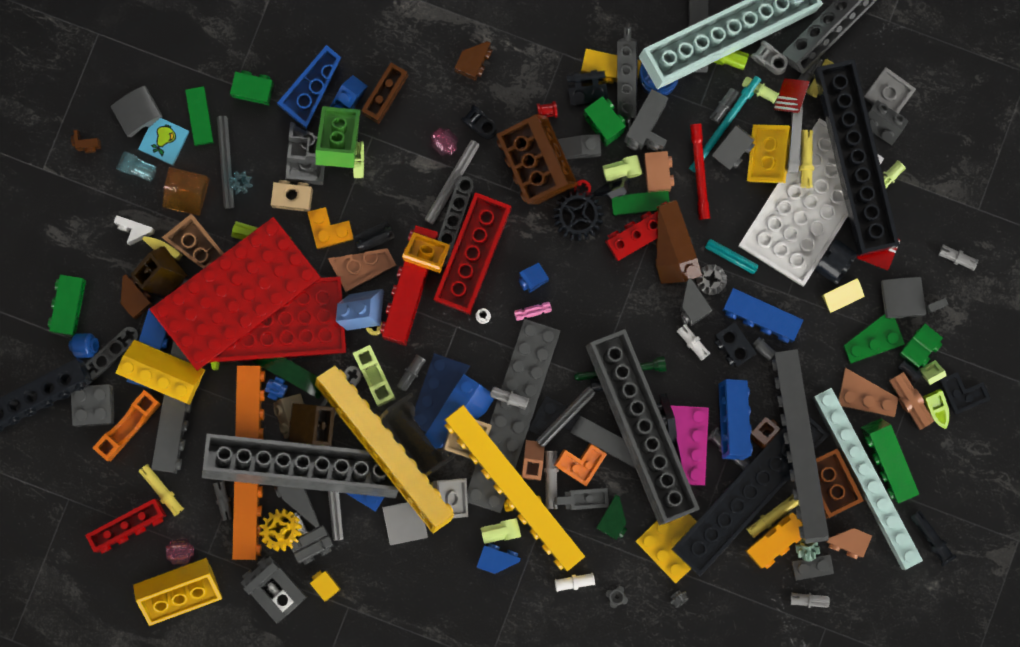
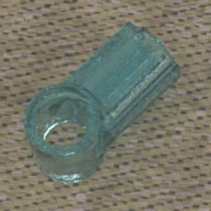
[116,151,157,182]

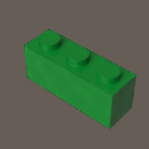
[48,275,86,336]

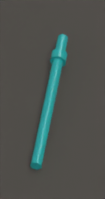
[689,76,761,173]

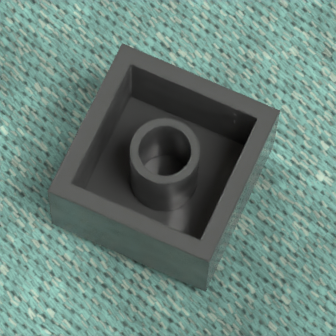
[71,384,115,427]

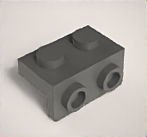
[868,100,908,145]

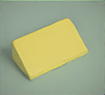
[822,278,865,313]

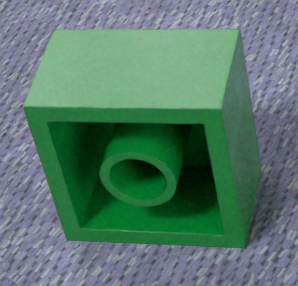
[583,96,626,147]

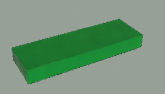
[185,86,214,146]
[611,191,670,216]

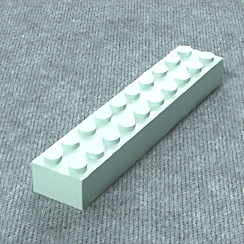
[639,0,823,89]

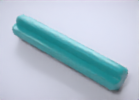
[705,239,758,274]

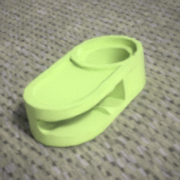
[353,141,364,178]

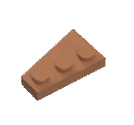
[328,248,397,293]

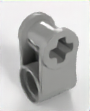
[751,41,788,75]

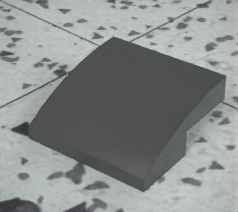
[111,86,163,137]
[880,277,926,319]

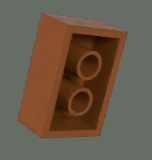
[816,449,864,518]

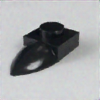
[592,176,630,199]

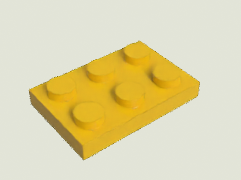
[747,125,791,183]

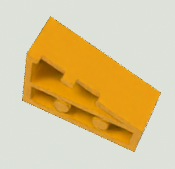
[745,512,802,569]

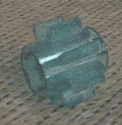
[229,171,253,194]

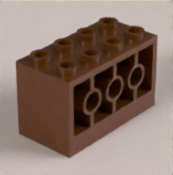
[496,114,578,205]

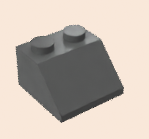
[679,278,712,327]

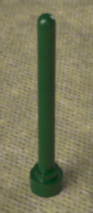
[574,356,666,381]

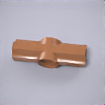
[889,372,934,430]

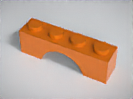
[93,390,162,462]

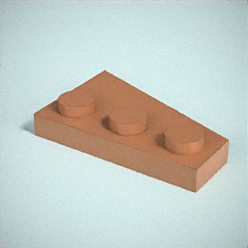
[838,368,898,417]

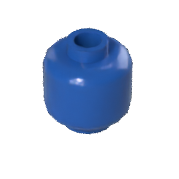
[69,333,99,358]

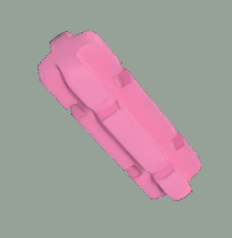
[514,302,552,321]

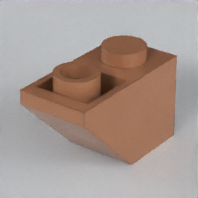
[521,440,545,481]
[825,528,872,559]

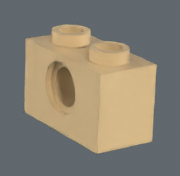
[271,180,313,212]

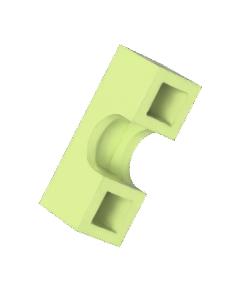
[353,345,396,407]

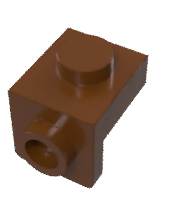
[71,129,101,153]

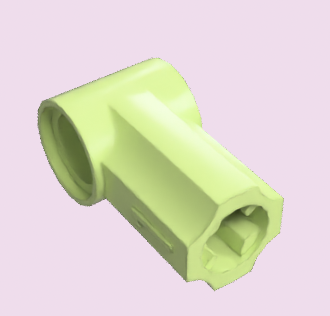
[602,155,643,182]
[481,518,521,544]

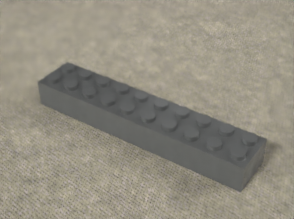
[585,329,700,526]
[202,433,399,498]

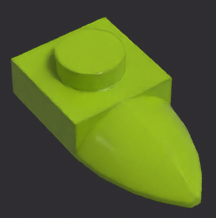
[923,389,949,429]

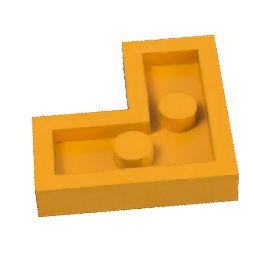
[308,207,354,249]

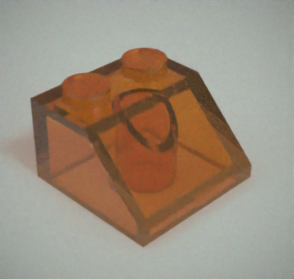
[163,167,209,216]

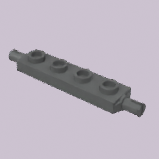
[617,26,638,129]

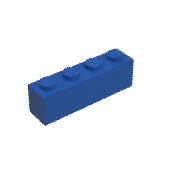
[722,288,803,344]
[126,308,169,389]
[718,379,753,460]

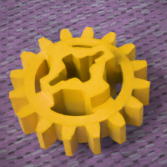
[259,509,302,552]

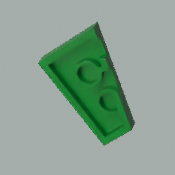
[843,314,905,364]

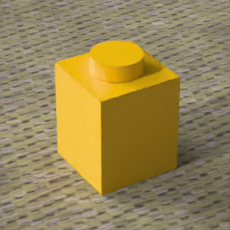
[310,570,341,602]

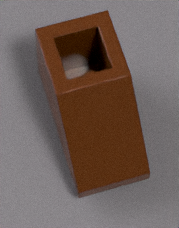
[455,41,493,81]
[120,274,153,320]

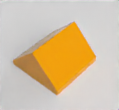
[402,232,450,273]

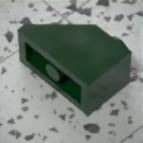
[596,495,627,540]

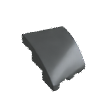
[285,122,325,185]

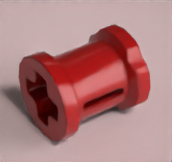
[537,101,558,118]

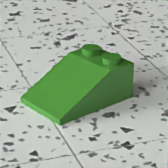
[316,106,360,168]

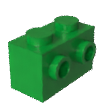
[230,70,274,106]

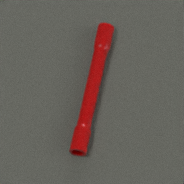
[690,123,710,220]

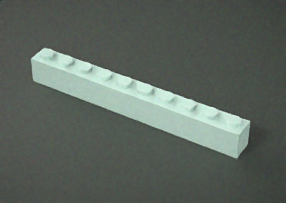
[812,388,923,570]

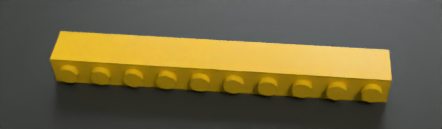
[315,366,454,533]
[444,405,585,571]

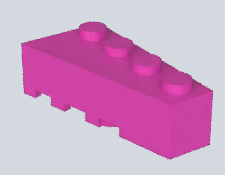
[671,406,709,486]

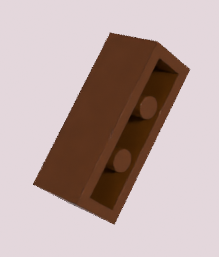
[361,62,408,124]

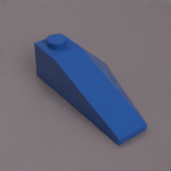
[422,374,495,450]

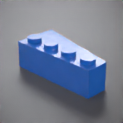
[277,45,341,130]

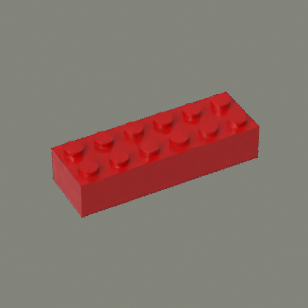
[434,192,512,315]
[380,225,439,346]

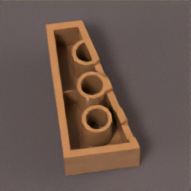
[161,213,224,269]

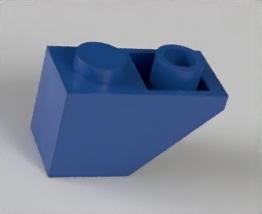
[330,75,368,109]
[518,263,549,293]
[477,543,521,574]

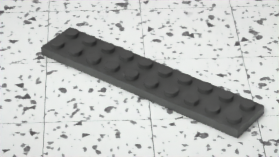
[467,319,561,513]

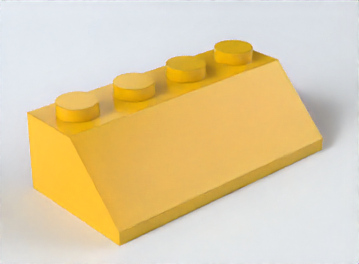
[116,340,205,405]
[133,558,222,626]

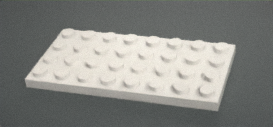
[739,118,884,287]

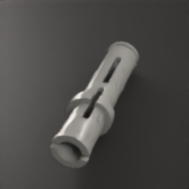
[544,451,559,509]

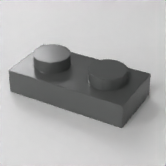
[791,555,834,581]

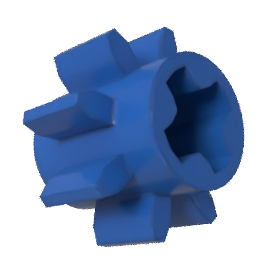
[265,376,288,401]

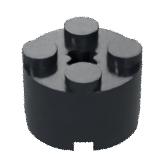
[815,239,858,285]

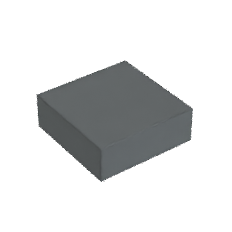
[926,298,948,313]

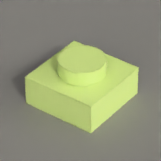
[919,360,946,385]

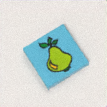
[138,118,189,166]

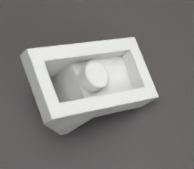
[114,215,155,245]

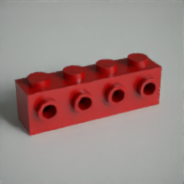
[605,201,667,261]
[85,498,167,554]

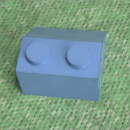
[336,289,384,331]

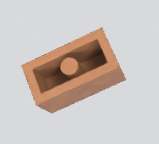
[644,151,674,193]

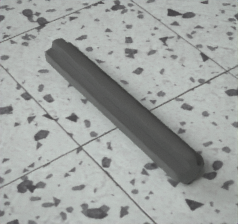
[537,387,595,447]

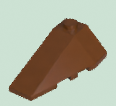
[655,200,702,284]

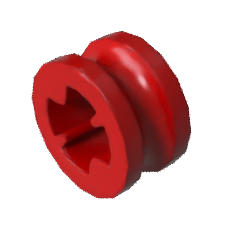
[574,180,591,197]

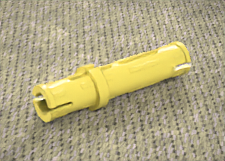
[799,130,814,188]
[138,464,184,516]
[747,494,799,538]

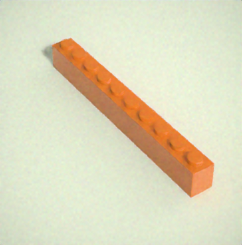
[232,366,266,560]

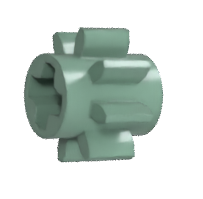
[795,538,820,562]

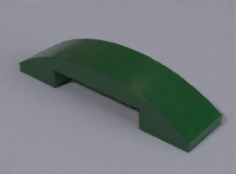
[252,358,322,399]

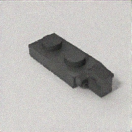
[554,488,609,510]

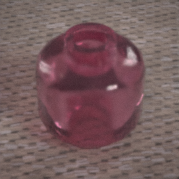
[430,127,458,156]
[166,539,194,565]

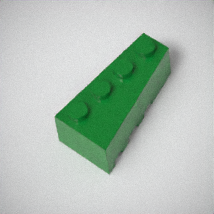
[860,418,919,504]

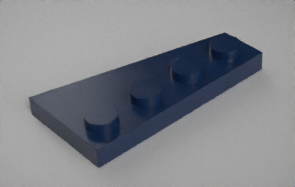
[409,353,470,432]

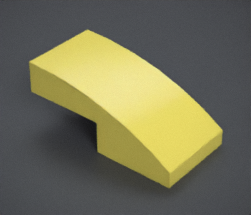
[142,236,183,261]

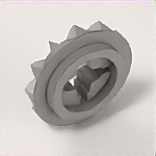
[696,264,727,295]

